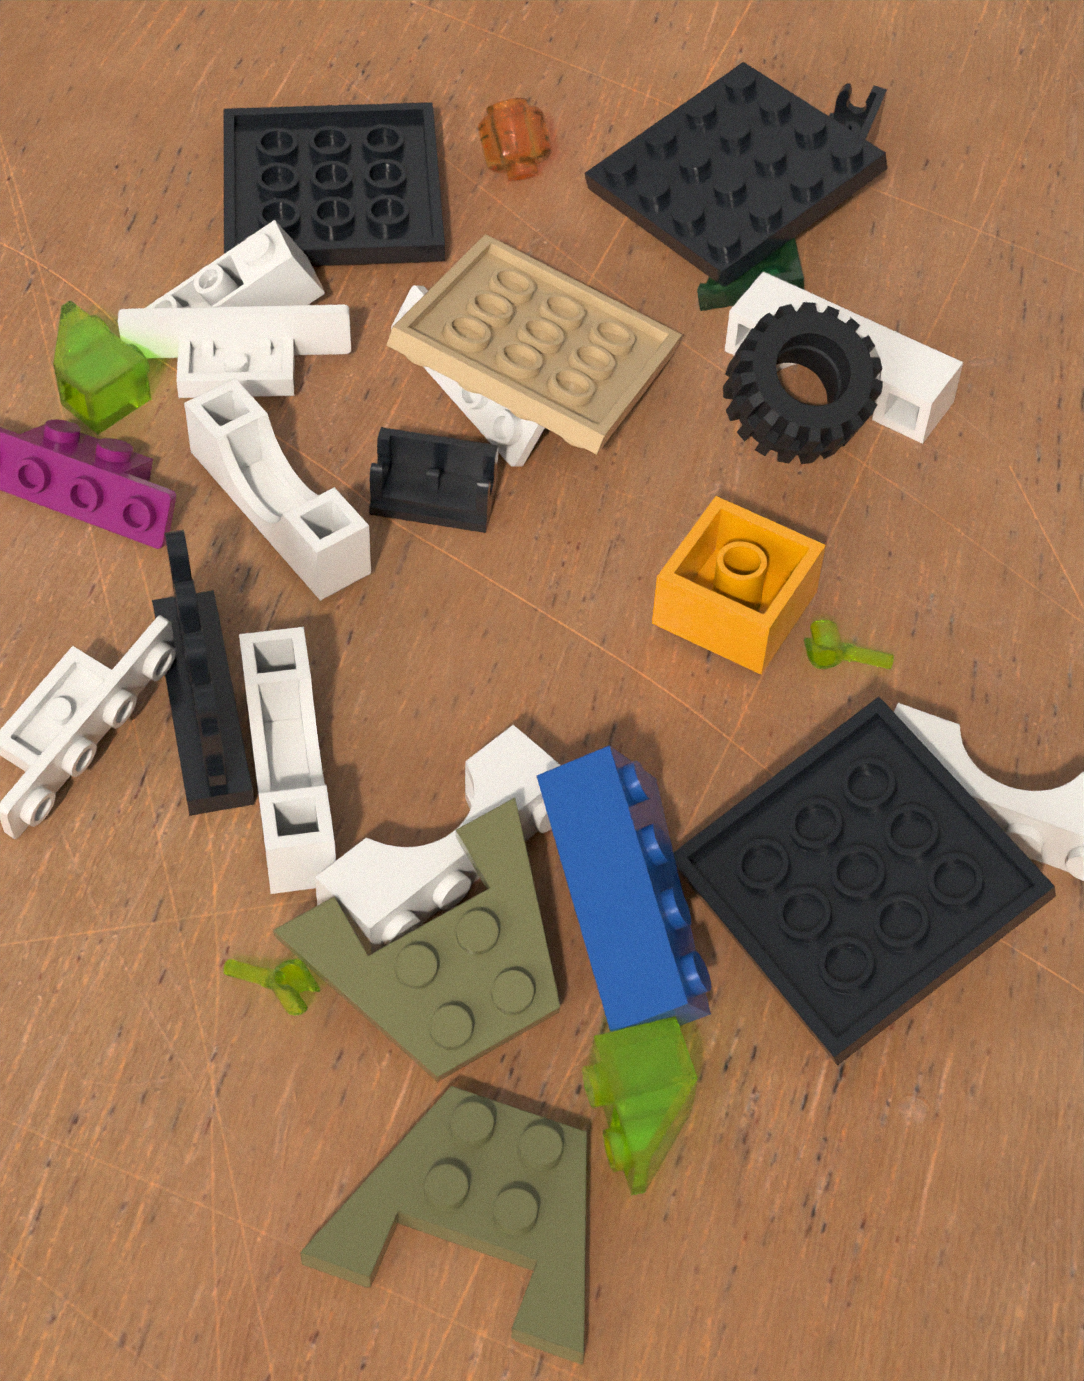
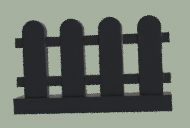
[152,529,254,816]

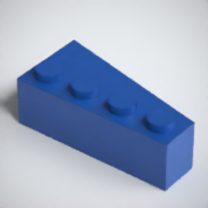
[537,745,712,1043]

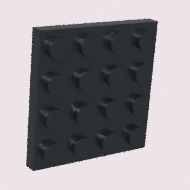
[584,62,888,288]
[223,102,445,266]
[673,697,1056,1066]

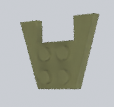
[273,798,560,1082]
[300,1086,587,1365]

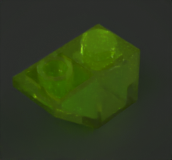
[53,300,151,435]
[582,1016,698,1196]

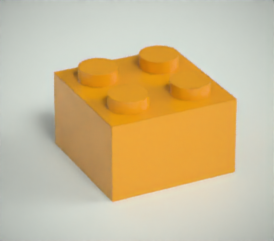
[652,496,826,675]

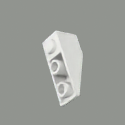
[146,220,325,308]

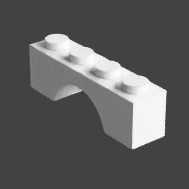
[725,272,963,444]
[184,378,371,601]
[239,627,336,894]
[894,703,1084,881]
[315,725,561,955]

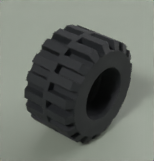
[723,302,883,464]

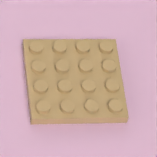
[386,234,682,455]

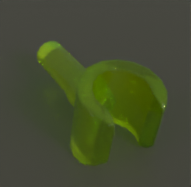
[804,620,894,670]
[223,959,321,1016]

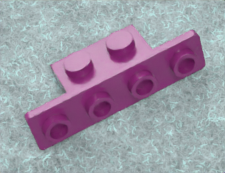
[0,419,176,549]

